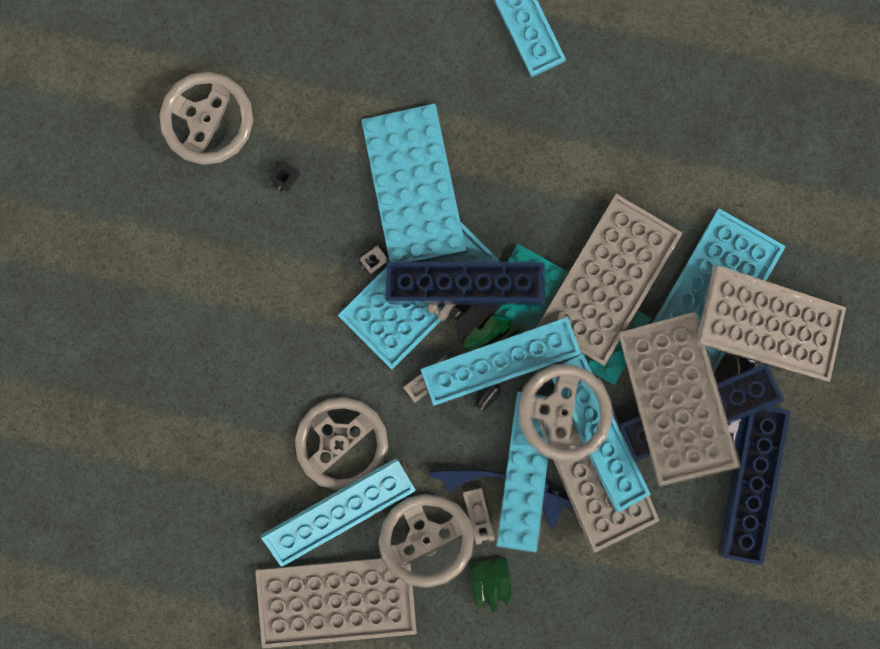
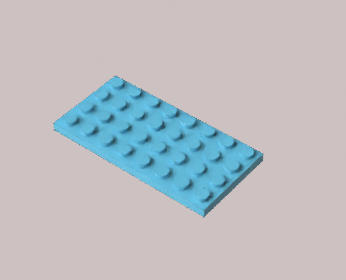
[361,104,466,262]
[652,208,786,373]
[338,222,500,369]

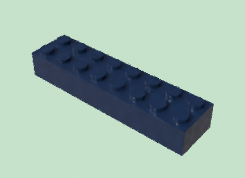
[385,262,546,305]
[619,363,784,462]
[718,407,790,566]

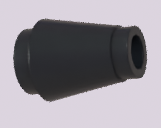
[475,384,502,411]

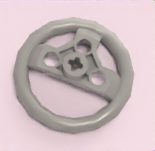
[159,71,253,165]
[518,364,612,461]
[295,397,389,491]
[379,494,474,588]

